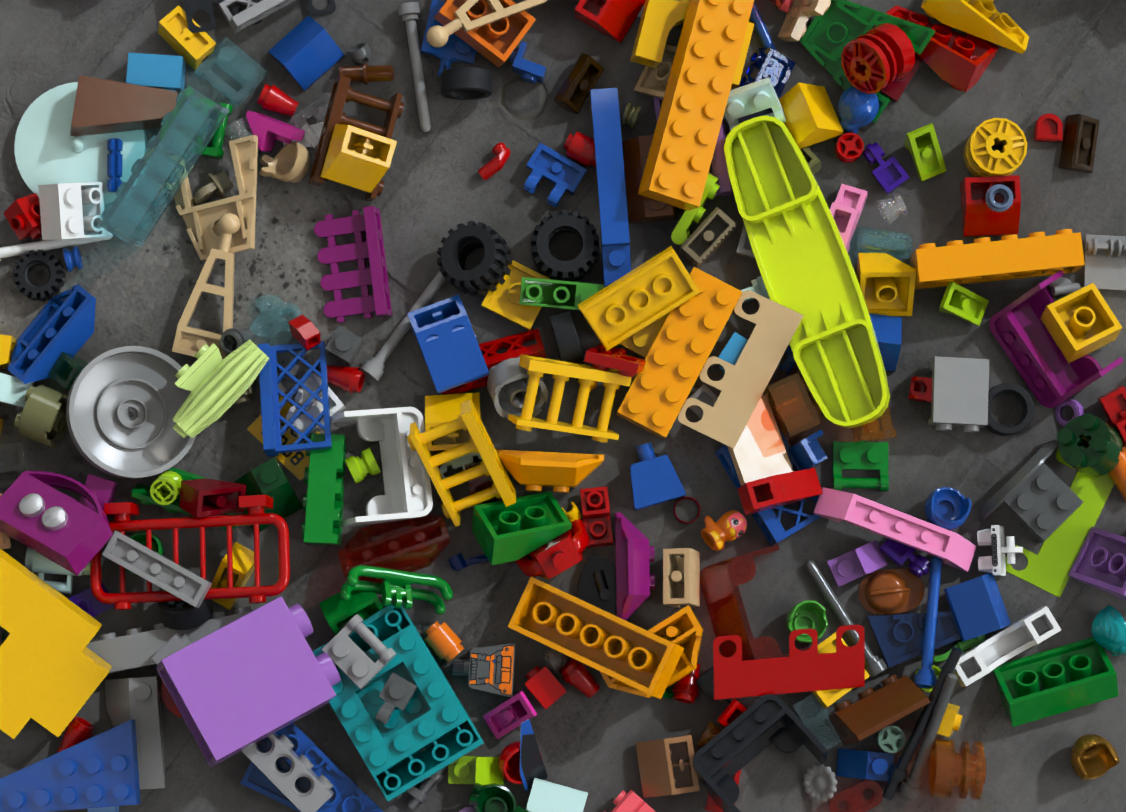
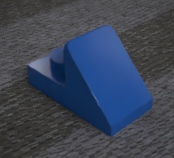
[836,748,894,781]

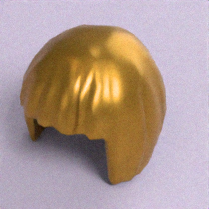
[1070,734,1120,781]

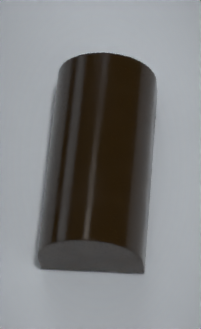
[553,53,604,114]

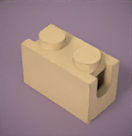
[663,548,700,608]

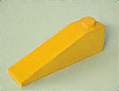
[921,0,1029,54]

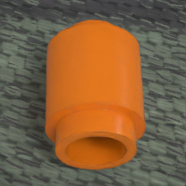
[424,621,465,663]

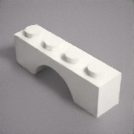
[953,606,1061,687]

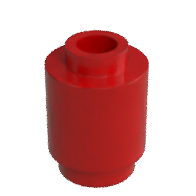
[563,131,596,167]

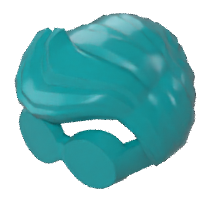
[1091,605,1126,656]

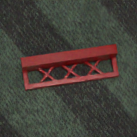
[442,328,546,395]

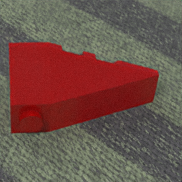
[886,5,999,93]

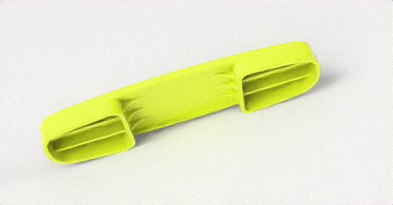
[724,115,890,428]

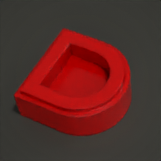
[1034,113,1063,143]

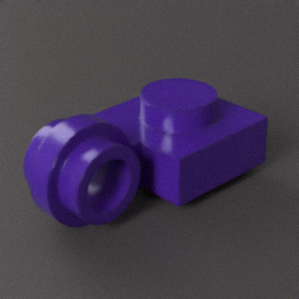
[862,142,910,195]
[879,538,931,578]

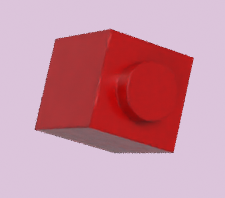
[525,665,567,709]

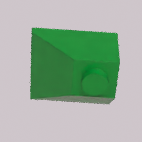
[319,591,384,635]

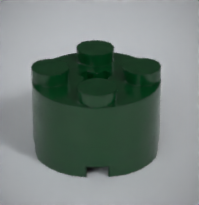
[1057,413,1123,477]

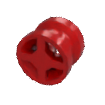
[835,133,864,163]

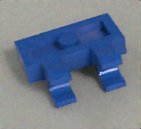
[523,143,587,208]

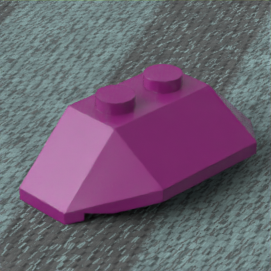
[615,513,655,620]

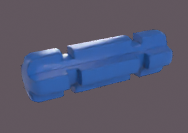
[107,138,123,193]

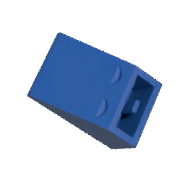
[407,294,490,393]

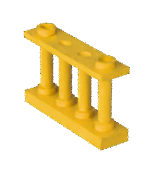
[507,354,632,443]
[407,399,516,527]

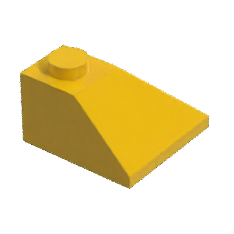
[856,253,916,316]

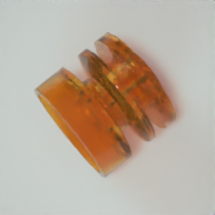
[929,739,986,800]

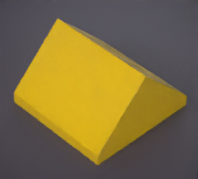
[779,82,844,149]

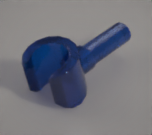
[449,553,489,571]

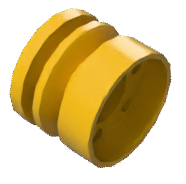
[963,118,1027,177]

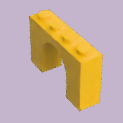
[630,0,754,90]

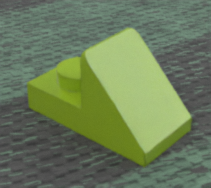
[904,123,947,181]
[939,281,989,326]
[448,756,504,785]

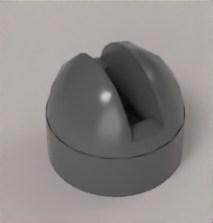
[347,42,371,65]

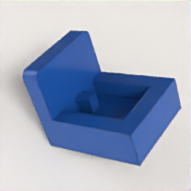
[509,41,547,84]

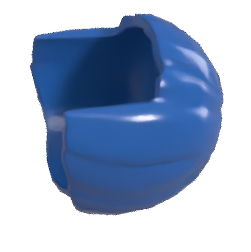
[924,487,972,530]

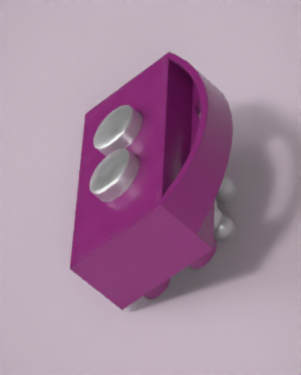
[0,471,113,575]

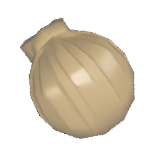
[259,141,310,183]

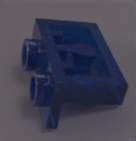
[738,47,796,111]

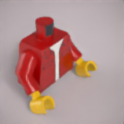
[515,502,590,579]

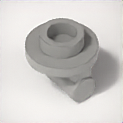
[1048,277,1081,302]

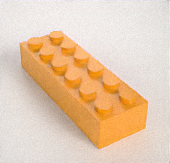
[909,229,1085,290]
[617,267,742,440]
[508,577,684,699]

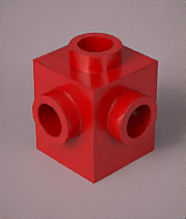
[3,193,42,240]

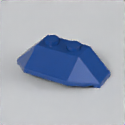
[7,284,96,384]

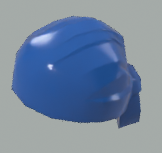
[838,86,879,134]

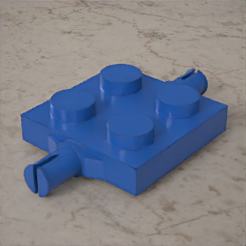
[420,0,476,77]

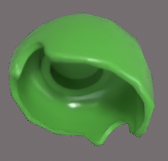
[786,600,828,643]

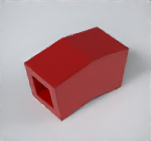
[288,314,321,351]

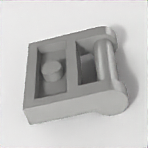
[322,614,397,690]

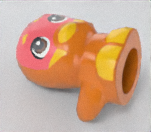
[701,510,747,551]

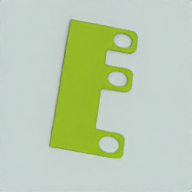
[1006,449,1114,598]

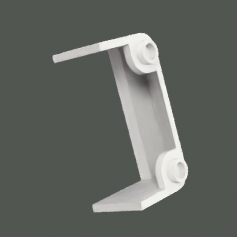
[330,407,433,527]

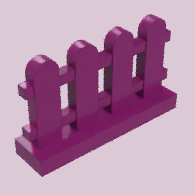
[314,206,393,323]

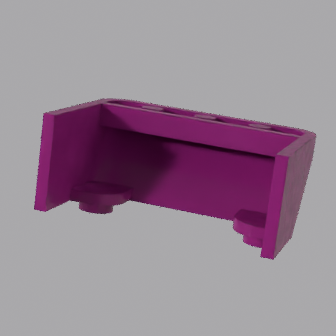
[989,270,1124,408]

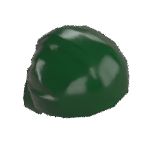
[469,783,516,812]

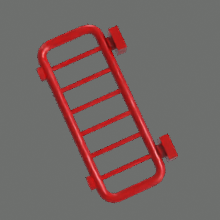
[90,495,290,610]

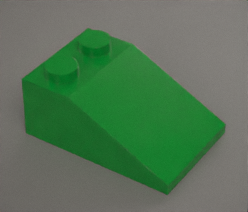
[472,491,572,565]

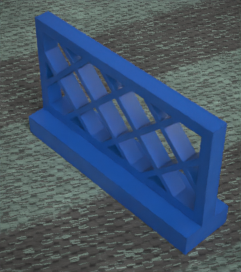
[258,341,332,457]
[715,425,821,546]

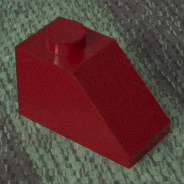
[179,478,246,518]

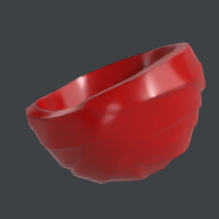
[498,741,542,784]

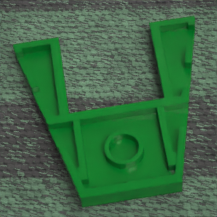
[800,0,936,123]

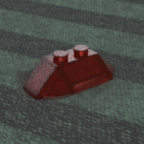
[338,514,451,583]

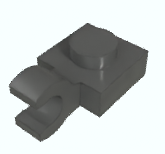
[375,672,417,724]

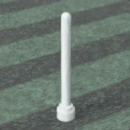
[0,229,113,261]

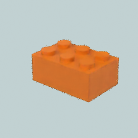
[434,0,536,68]

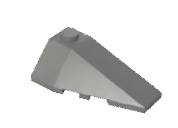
[105,677,165,790]

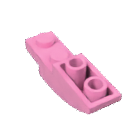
[830,184,868,252]

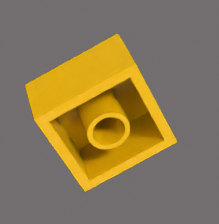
[1040,283,1123,363]

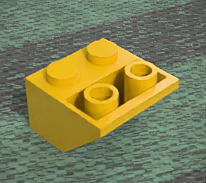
[320,124,397,193]
[425,392,482,451]

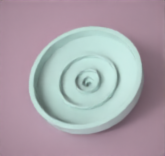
[14,82,147,209]

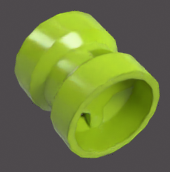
[345,447,381,484]
[150,471,183,505]

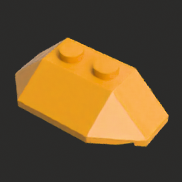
[496,449,604,493]
[600,605,703,698]

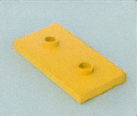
[577,246,700,351]

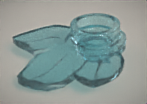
[250,295,302,346]

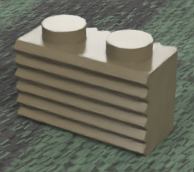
[679,207,736,268]

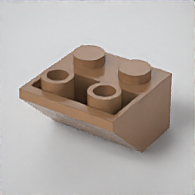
[635,735,700,798]

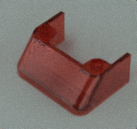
[700,544,809,661]

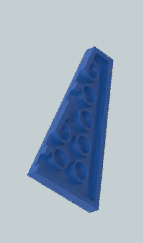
[0,720,141,812]
[240,723,384,812]

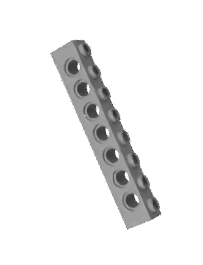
[151,633,334,812]

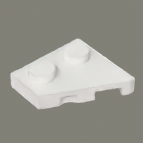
[285,369,346,442]

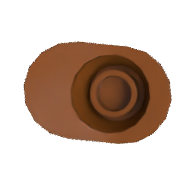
[858,568,925,615]

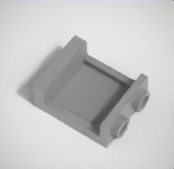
[928,356,989,432]

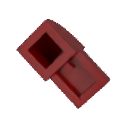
[1097,385,1126,447]

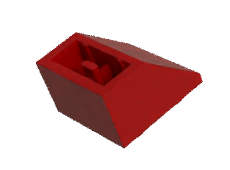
[574,0,645,44]
[960,175,1021,237]

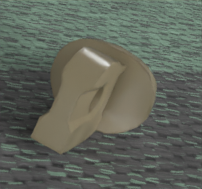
[192,170,234,206]

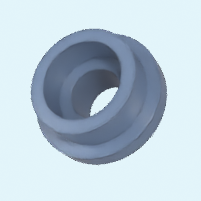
[985,184,1013,212]

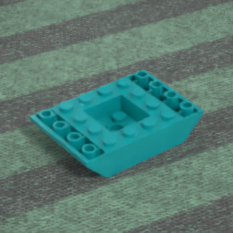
[313,603,484,802]

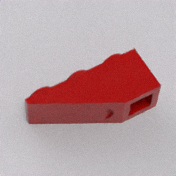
[737,468,823,516]

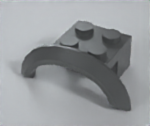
[979,444,1084,543]

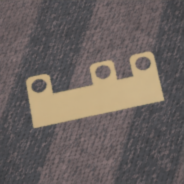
[678,290,804,449]

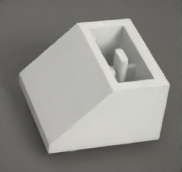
[38,182,107,240]

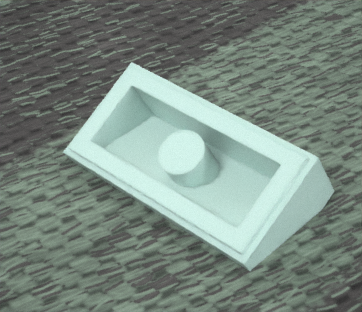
[526,778,588,812]

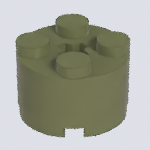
[14,385,68,448]

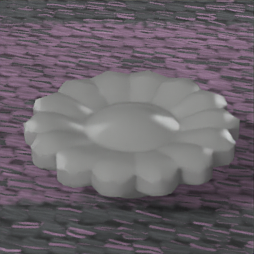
[803,764,837,802]

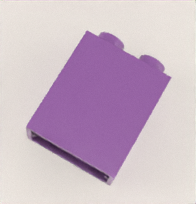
[156,596,341,768]

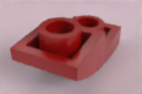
[580,486,613,548]

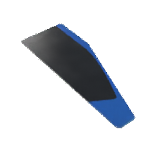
[519,719,548,791]

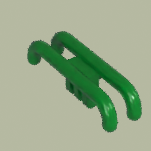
[340,565,453,615]

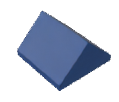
[268,15,345,91]
[869,313,902,371]
[944,573,1011,642]

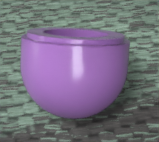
[1055,399,1084,426]

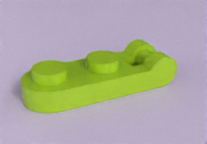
[671,173,720,245]

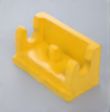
[158,5,216,71]

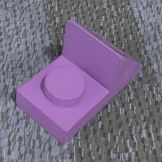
[826,540,888,587]

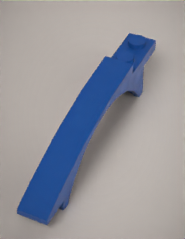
[590,88,631,287]

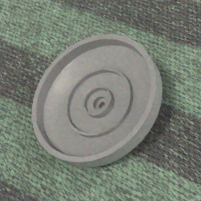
[66,346,196,479]

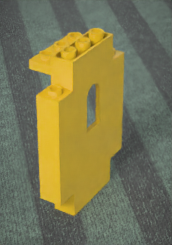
[0,549,112,739]

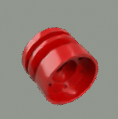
[841,23,915,94]

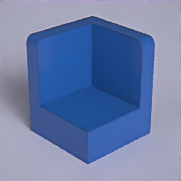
[788,430,828,470]

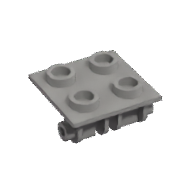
[1084,234,1126,291]

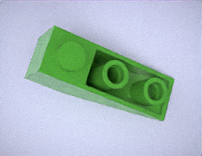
[519,277,605,310]

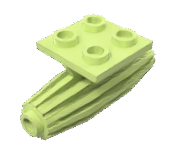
[172,339,270,438]

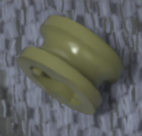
[621,102,641,129]

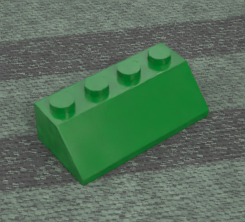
[992,637,1119,727]

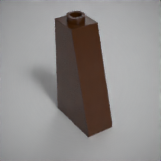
[70,75,182,137]

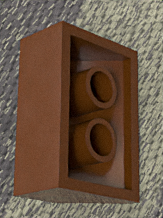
[622,135,677,224]
[829,674,930,745]

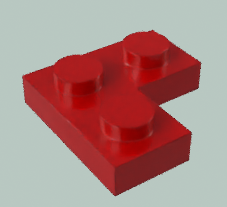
[584,344,646,377]

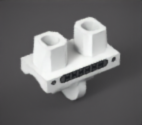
[977,525,1023,576]

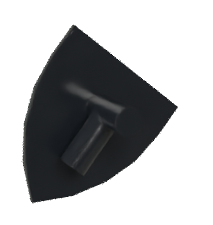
[578,553,616,614]

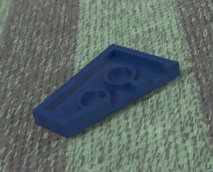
[867,611,961,668]

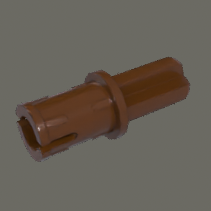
[339,63,394,85]

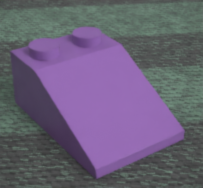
[1068,527,1126,601]

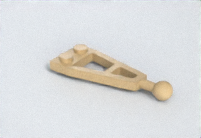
[426,0,548,48]
[172,213,240,359]

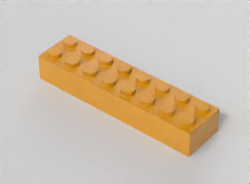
[638,0,754,211]

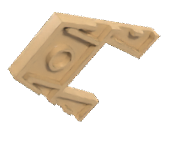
[155,135,258,261]

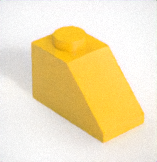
[210,542,254,610]

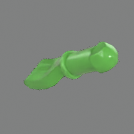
[933,634,986,663]

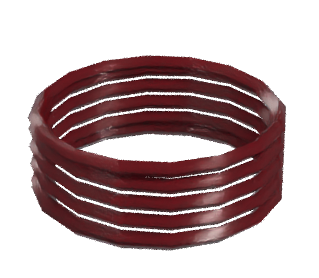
[673,497,701,524]

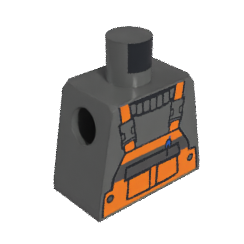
[453,644,516,697]

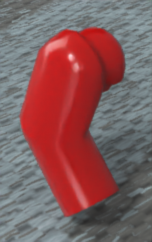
[478,142,511,180]

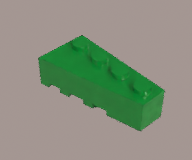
[302,433,347,546]

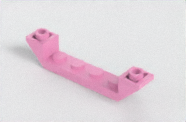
[813,487,977,572]

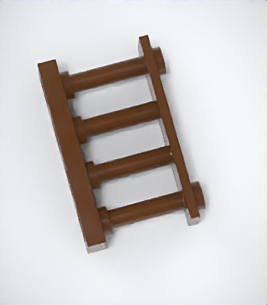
[308,75,404,201]

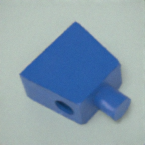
[629,443,686,511]

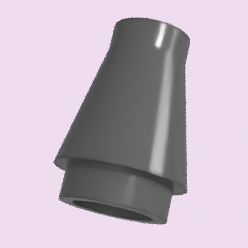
[220,328,255,354]

